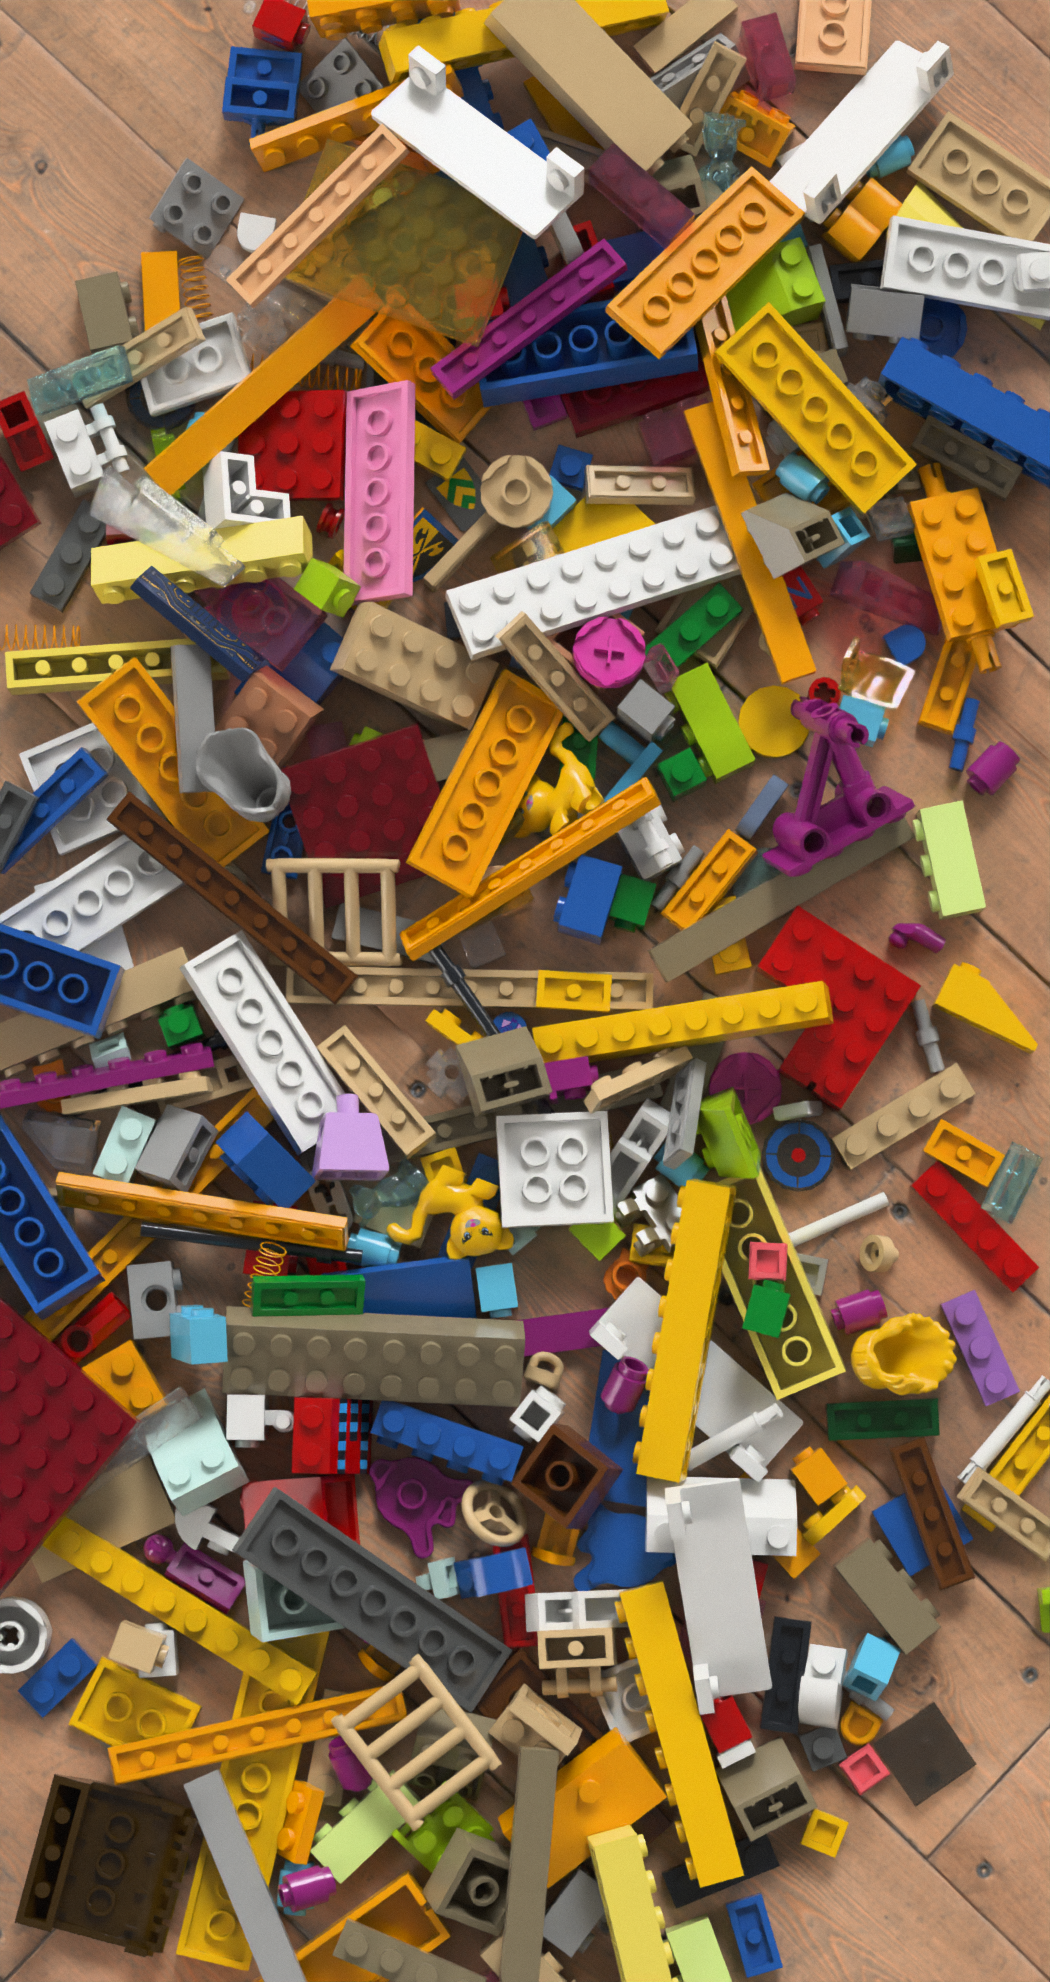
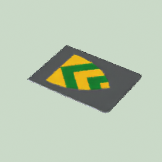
[425,457,486,531]

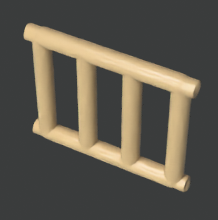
[266,858,403,967]
[331,1654,502,1831]

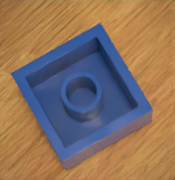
[553,854,622,945]
[215,1111,316,1208]

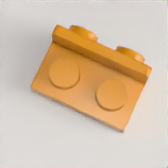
[709,90,796,168]

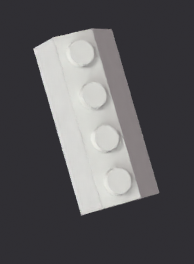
[645,1476,797,1556]

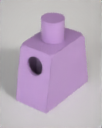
[312,1094,389,1181]

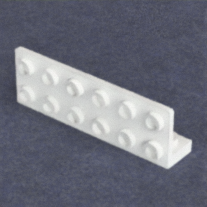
[769,41,954,224]
[371,46,584,239]
[589,1277,803,1483]
[665,1478,772,1715]

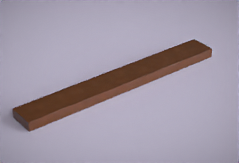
[106,791,358,1005]

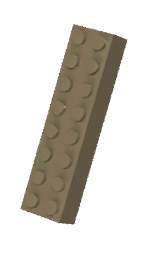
[222,1306,525,1407]

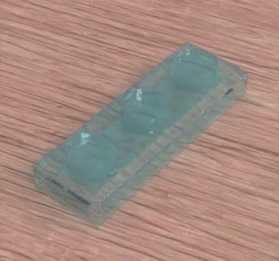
[27,345,133,415]

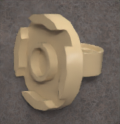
[480,455,554,529]

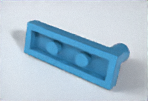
[598,721,663,803]

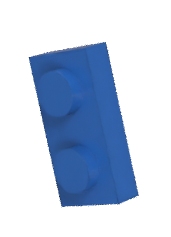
[18,1638,98,1717]
[725,1893,783,1978]

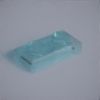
[981,1142,1043,1224]

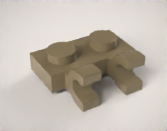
[614,1174,682,1258]

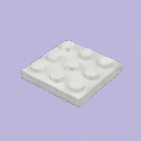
[19,723,161,856]
[496,1111,614,1228]

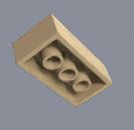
[330,601,499,730]

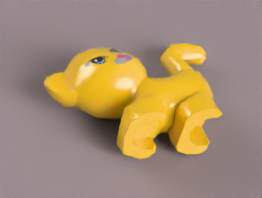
[509,722,605,838]
[386,1165,514,1259]

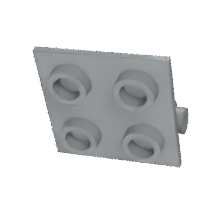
[299,38,384,113]
[149,158,244,259]

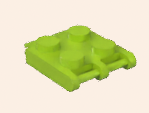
[391,1780,496,1873]

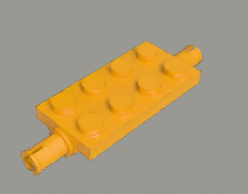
[907,463,1018,674]

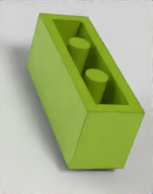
[664,663,756,784]

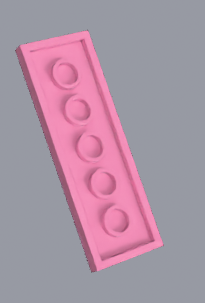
[344,380,415,606]

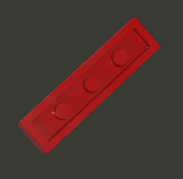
[910,1160,1040,1293]

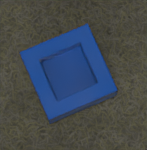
[549,445,593,492]

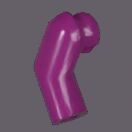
[888,923,946,954]

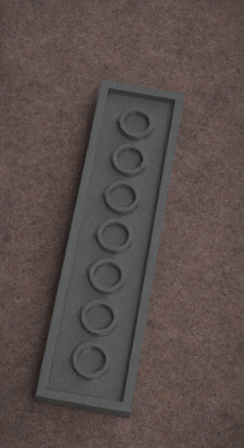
[232,1487,512,1713]

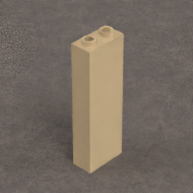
[484,0,693,182]

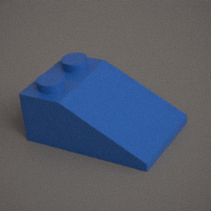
[234,604,344,705]

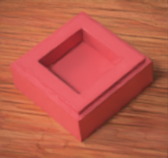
[748,1242,788,1281]
[838,1743,890,1795]

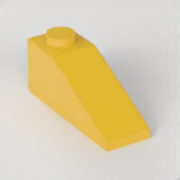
[932,962,1038,1054]

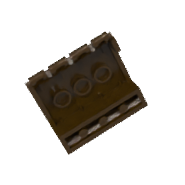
[14,1774,198,1958]

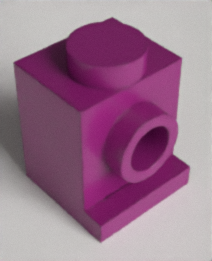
[544,1056,599,1105]

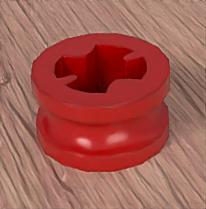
[316,502,345,539]
[807,677,841,704]

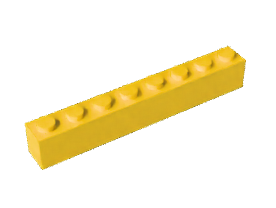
[378,0,669,85]
[532,981,834,1063]
[633,1178,737,1483]
[614,1580,744,1888]

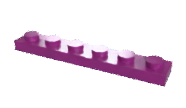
[430,239,627,400]
[0,1043,215,1109]

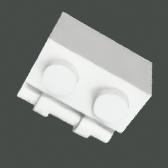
[44,403,130,498]
[615,805,685,881]
[226,1394,294,1448]

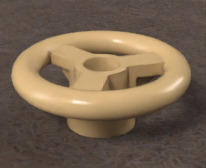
[461,1480,527,1547]

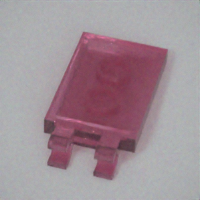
[193,577,328,672]

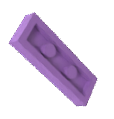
[940,1290,1020,1406]

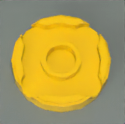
[738,685,809,758]

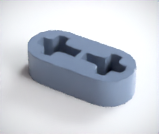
[734,774,789,841]

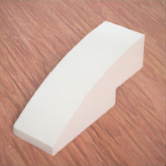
[610,1098,670,1215]
[525,1589,628,1632]

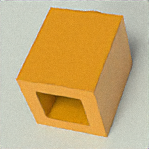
[790,1446,848,1506]

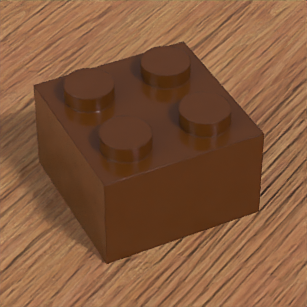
[511,1423,624,1530]

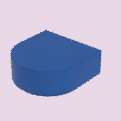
[882,625,926,669]

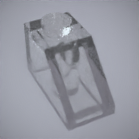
[22,1109,102,1175]

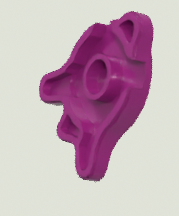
[369,1457,474,1559]

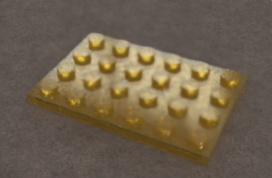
[283,139,523,347]

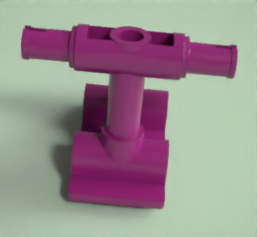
[762,696,915,877]

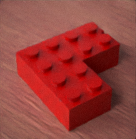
[755,905,921,1111]

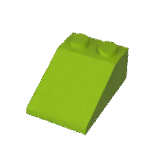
[726,237,826,333]
[696,1086,761,1179]

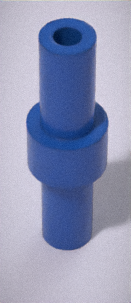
[949,698,980,772]

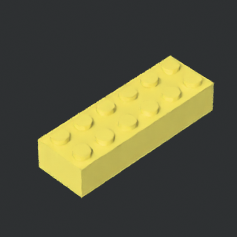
[716,1167,846,1400]

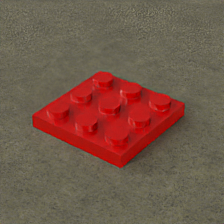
[238,390,347,501]

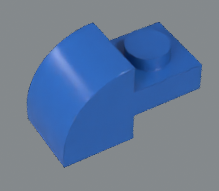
[454,1548,533,1599]

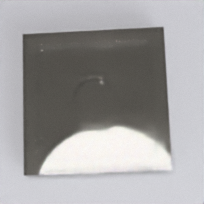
[872,1701,977,1807]

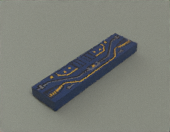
[130,565,265,683]

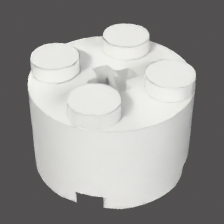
[0,1596,52,1674]

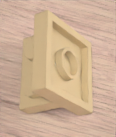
[488,1684,582,1765]

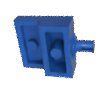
[222,46,303,145]

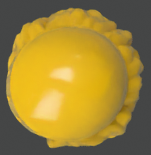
[851,1312,957,1395]

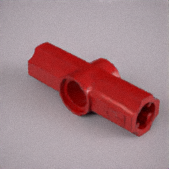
[53,1292,132,1364]

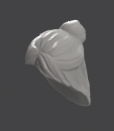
[195,727,291,822]

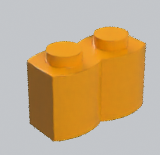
[821,177,902,263]

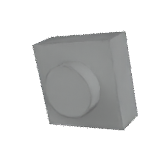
[797,1253,829,1296]

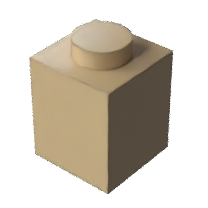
[108,1620,170,1674]

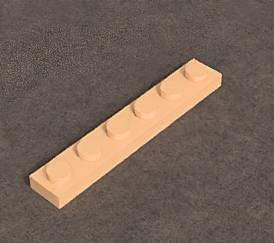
[226,124,410,308]

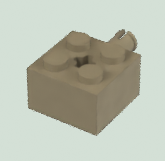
[422,1828,511,1936]

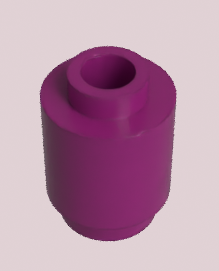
[966,741,1020,795]
[830,1289,888,1335]
[601,1356,649,1414]
[328,1735,373,1792]
[278,1865,337,1913]

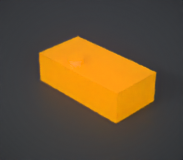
[497,1727,667,1888]

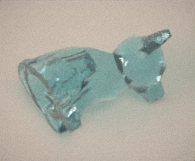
[698,112,746,192]
[349,1158,429,1228]

